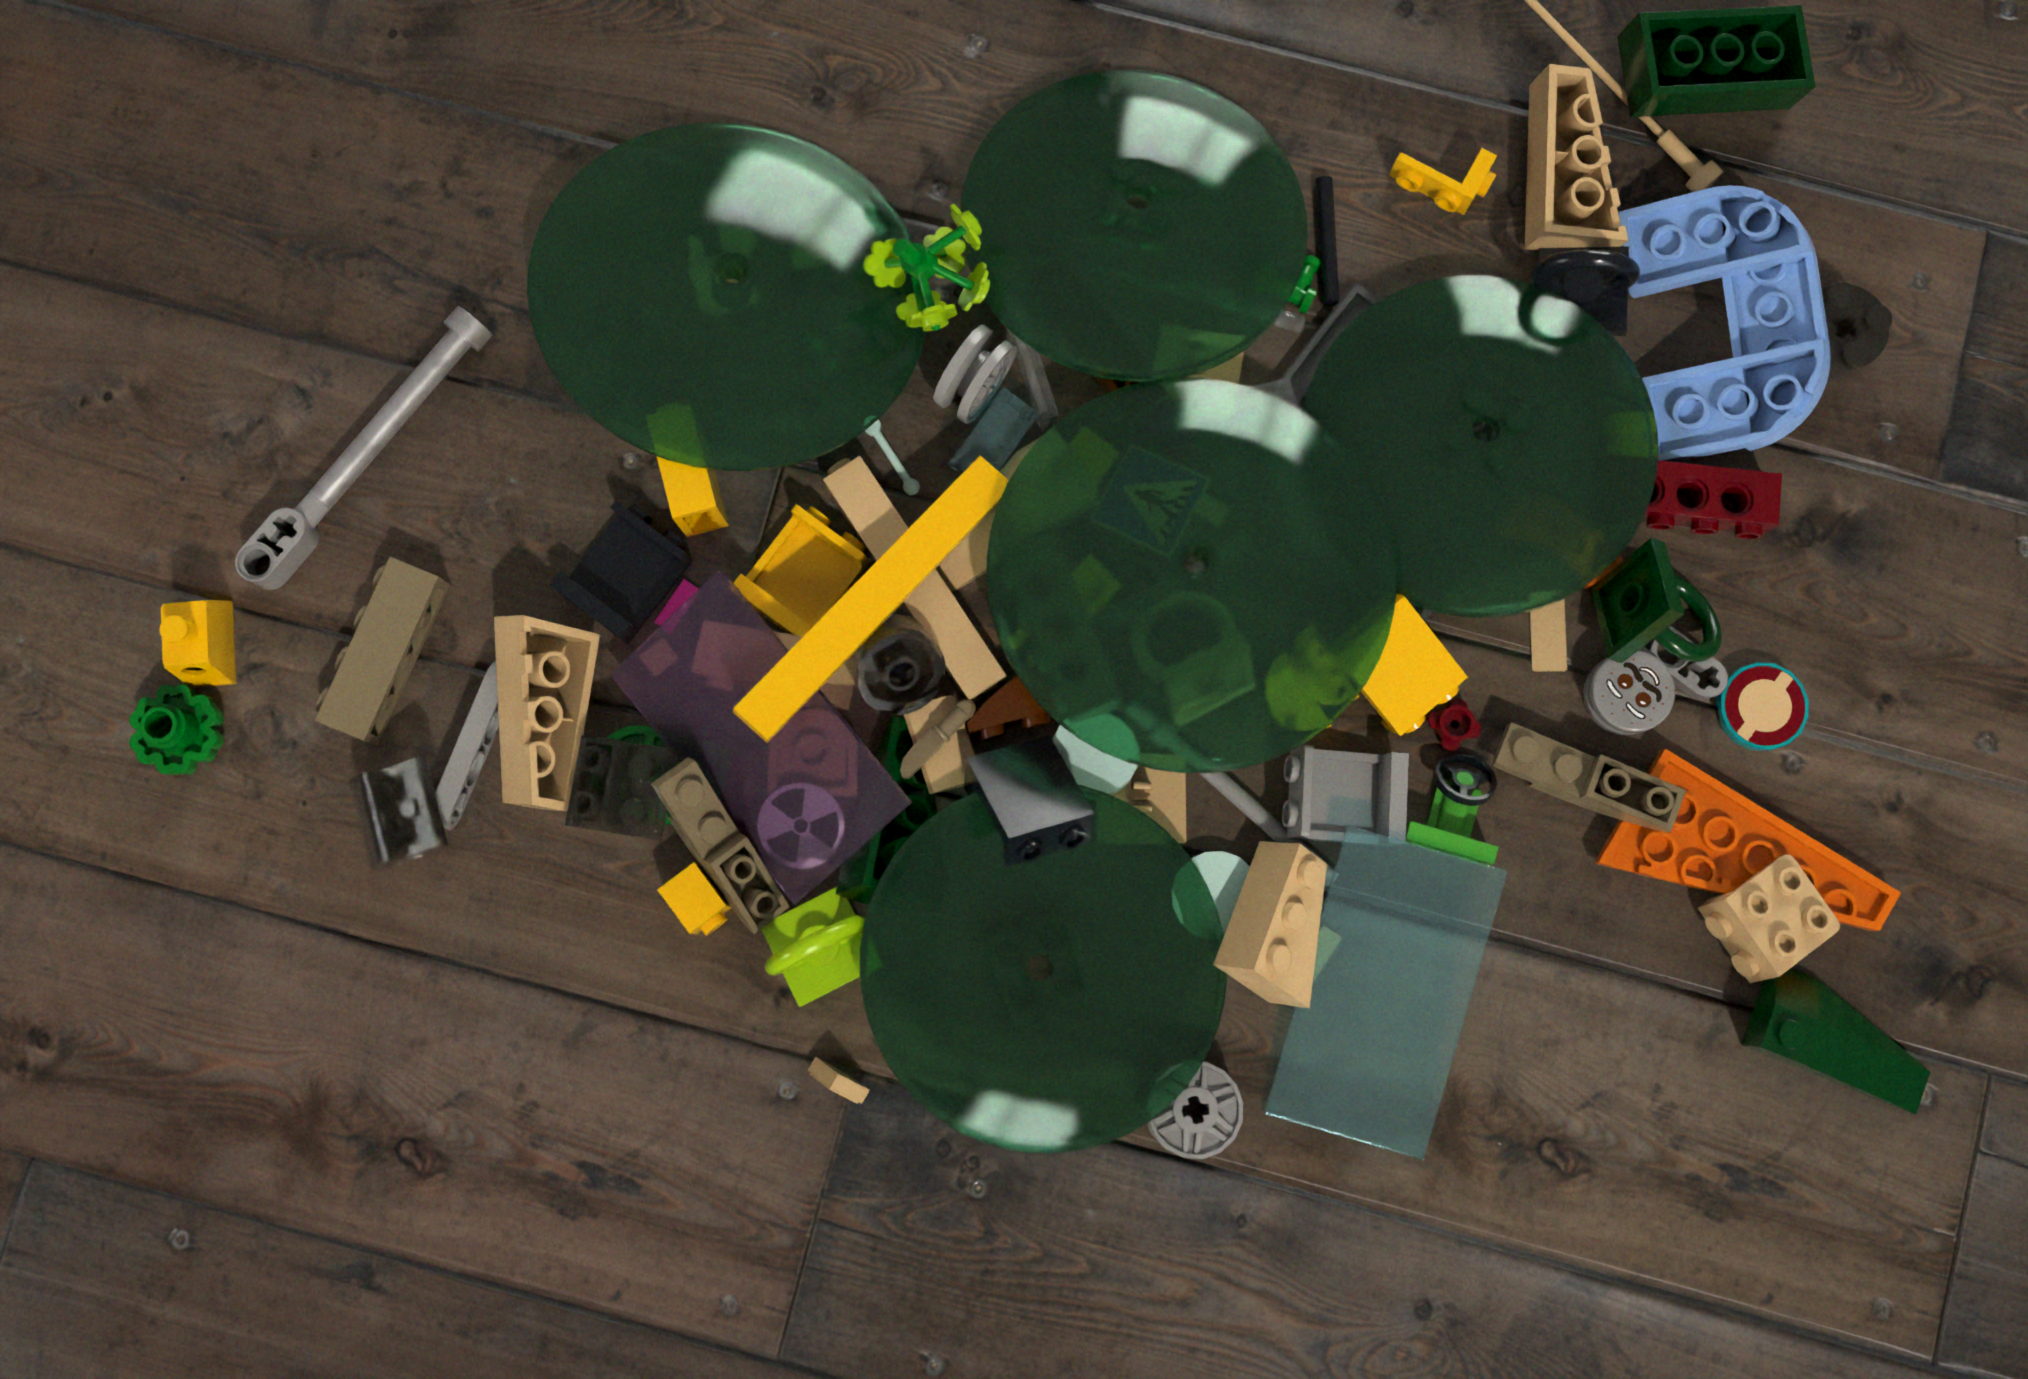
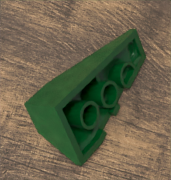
[836,715,947,912]
[1741,968,1930,1115]

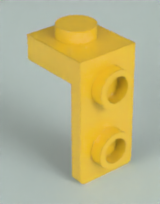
[1389,148,1497,215]

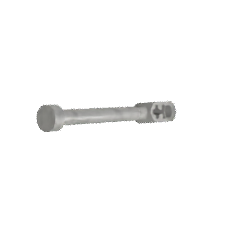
[235,306,492,590]

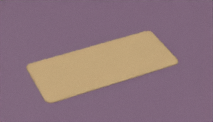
[1529,593,1567,672]

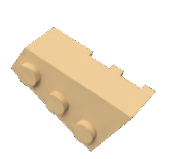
[1213,841,1327,1008]

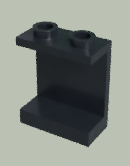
[550,501,693,645]

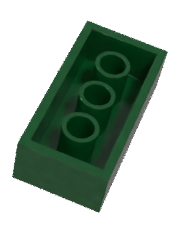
[1617,5,1816,117]

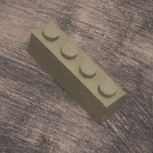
[315,557,451,746]

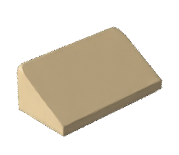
[902,695,975,794]

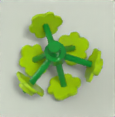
[863,203,990,332]

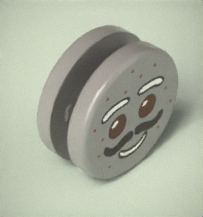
[1583,650,1675,736]

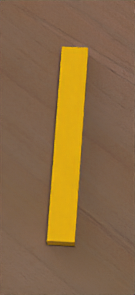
[733,455,1014,743]

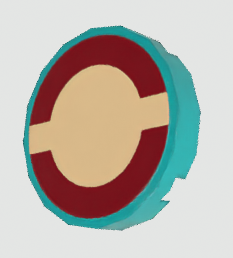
[1716,662,1809,751]

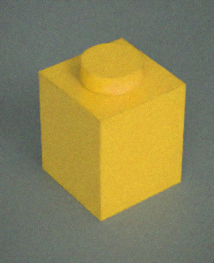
[657,862,731,936]

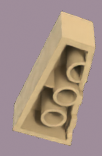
[1525,64,1629,251]
[494,615,600,812]

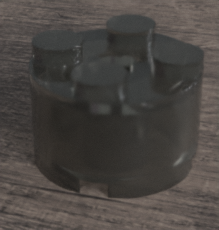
[1822,281,1892,383]
[845,608,946,715]

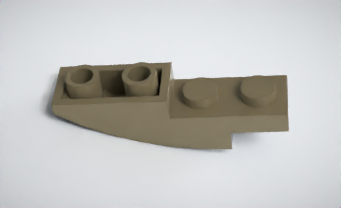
[1491,722,1686,833]
[651,757,790,934]

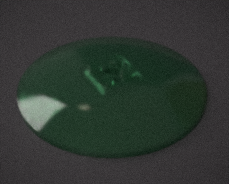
[960,70,1308,382]
[1299,275,1659,618]
[859,785,1227,1154]

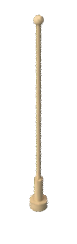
[1524,0,1724,192]

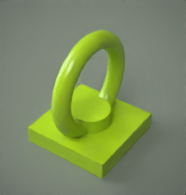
[761,887,882,1007]

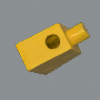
[159,600,236,688]

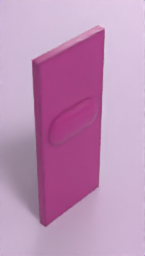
[654,579,702,634]

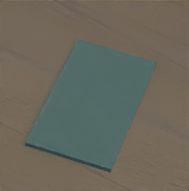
[1264,825,1508,1160]

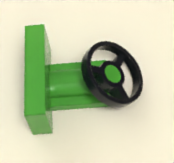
[1406,752,1499,866]

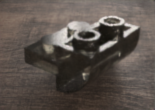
[565,735,678,841]
[349,757,448,870]

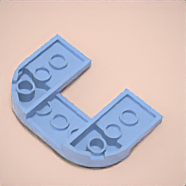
[1618,185,1831,462]

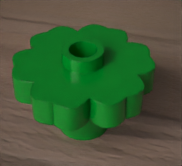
[129,684,224,776]

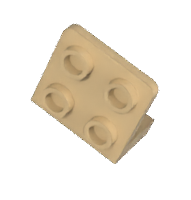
[1697,855,1840,983]

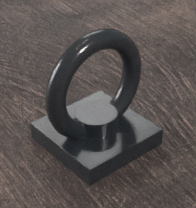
[1530,247,1640,337]

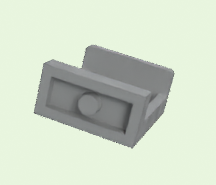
[1282,745,1409,846]

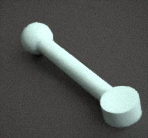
[864,417,920,495]

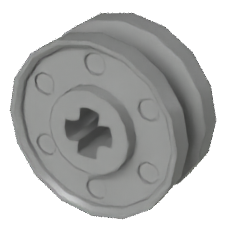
[933,324,1017,424]
[1144,1060,1243,1159]

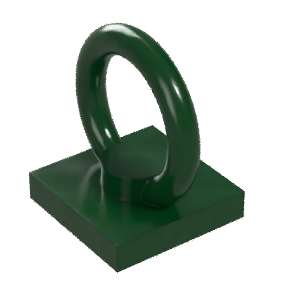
[1591,538,1722,663]

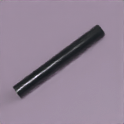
[1315,176,1340,306]

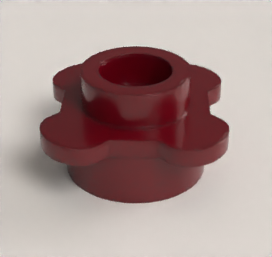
[1428,698,1481,751]

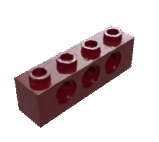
[1589,455,1782,539]

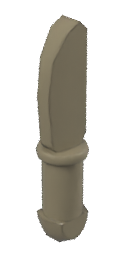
[900,699,976,779]

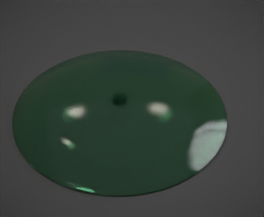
[527,122,926,471]
[987,378,1397,773]

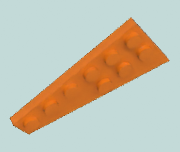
[1593,748,1902,931]

